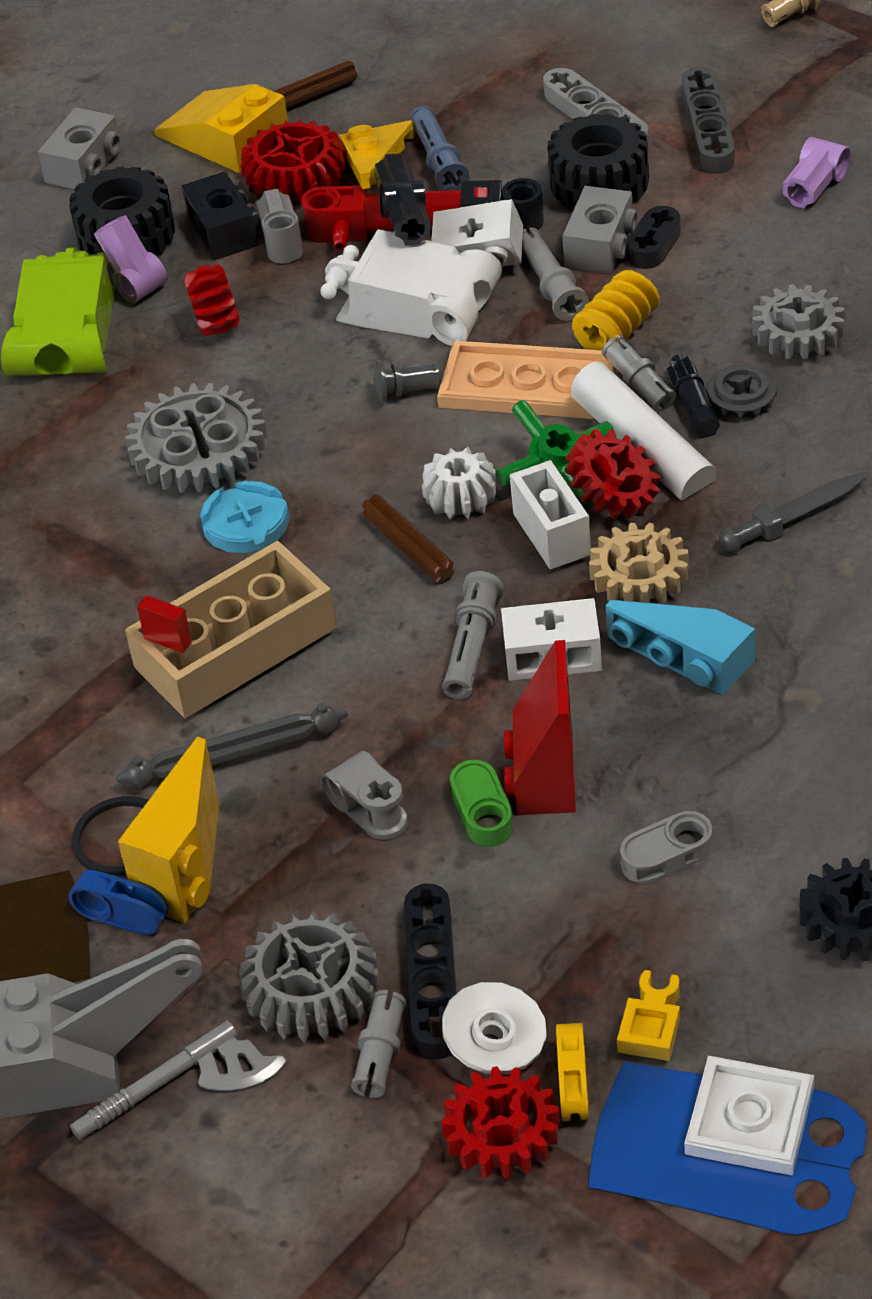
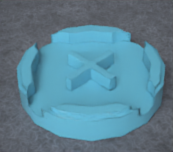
[200,481,290,553]

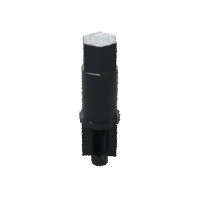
[666,354,720,438]

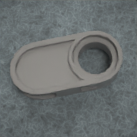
[620,811,713,883]

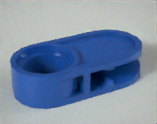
[69,870,169,935]

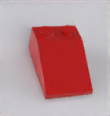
[504,640,576,816]

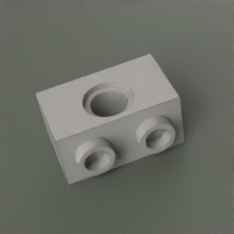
[38,107,122,189]
[562,186,638,274]

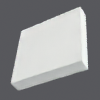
[684,1056,814,1176]

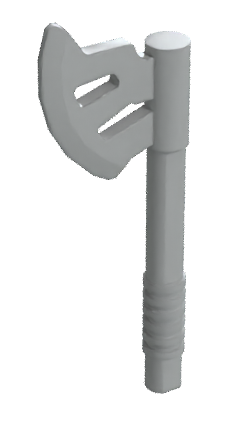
[70,1020,286,1140]

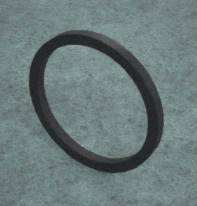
[72,796,149,876]

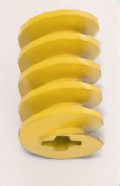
[572,270,660,350]

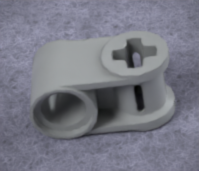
[321,750,408,840]

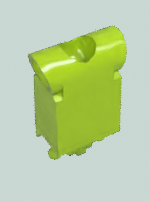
[1,247,115,376]

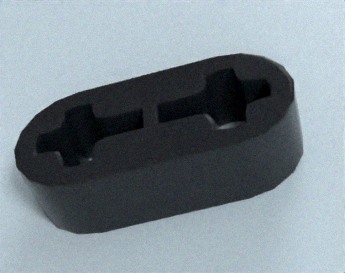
[627,206,681,269]

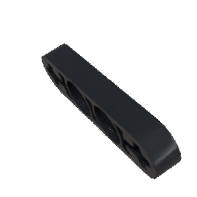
[404,883,457,1060]

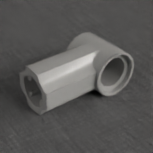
[256,189,303,264]

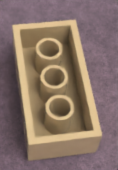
[125,540,337,719]

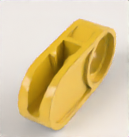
[556,1023,589,1121]

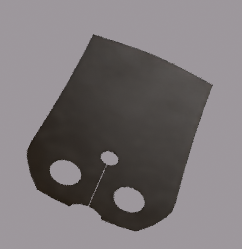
[0,870,90,982]

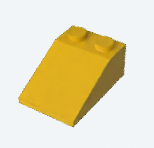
[154,84,288,174]
[118,736,220,924]

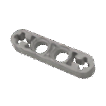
[543,68,650,148]

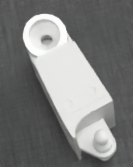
[320,229,502,346]

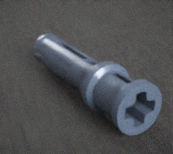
[410,106,470,191]

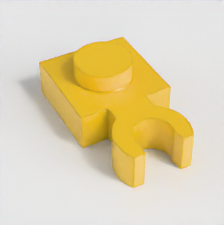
[617,970,680,1061]

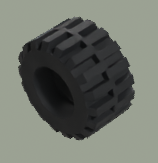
[547,114,649,209]
[69,166,175,264]

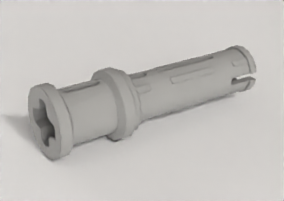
[522,227,589,321]
[442,571,504,700]

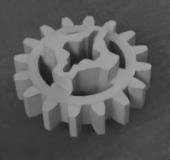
[752,284,845,359]

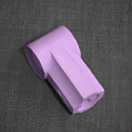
[783,136,851,209]
[94,215,168,304]

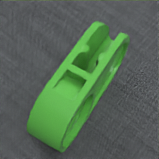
[450,760,513,847]

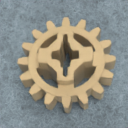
[589,523,689,603]

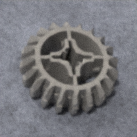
[239,910,379,1043]

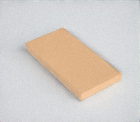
[437,341,619,419]

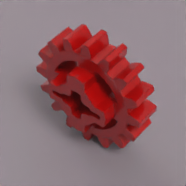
[565,429,660,519]
[441,1066,560,1179]

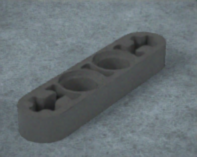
[682,67,735,173]

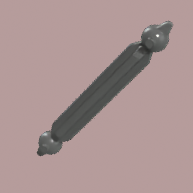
[116,703,348,788]

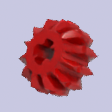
[184,264,240,336]

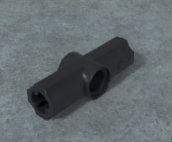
[374,154,431,245]

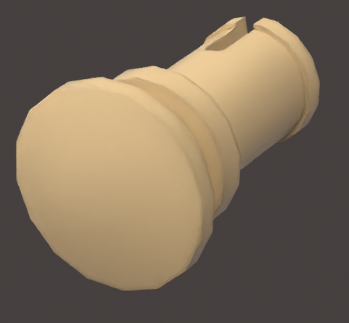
[761,0,821,27]

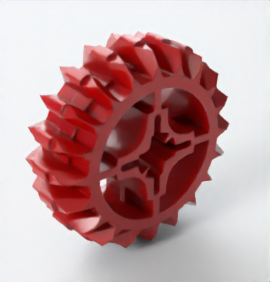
[240,119,346,205]

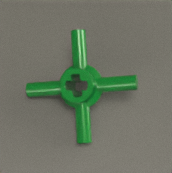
[495,400,613,508]

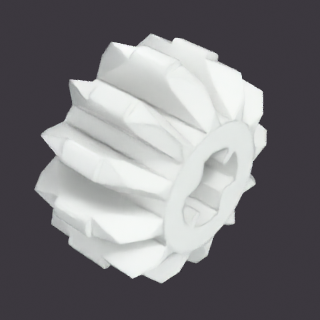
[422,447,497,520]

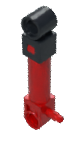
[301,178,544,250]

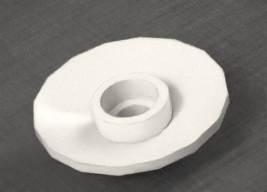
[442,982,547,1074]

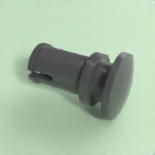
[373,360,440,403]

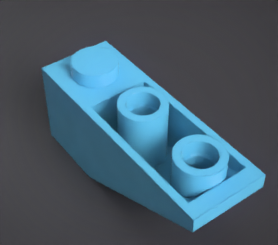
[606,600,755,695]

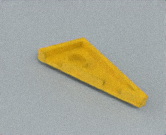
[339,120,415,189]

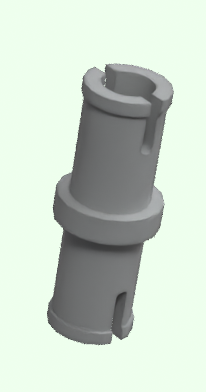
[602,335,676,413]
[351,990,406,1098]

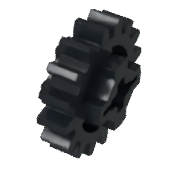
[799,858,872,961]

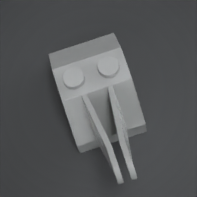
[0,939,202,1119]

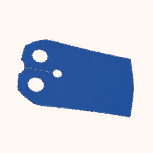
[588,1061,866,1235]

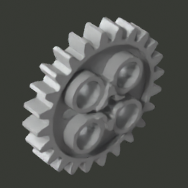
[125,383,267,493]

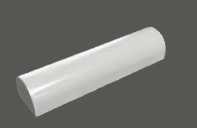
[571,361,717,501]

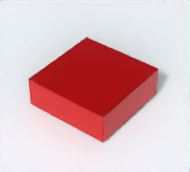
[137,595,192,653]

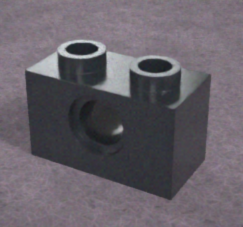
[181,171,261,261]

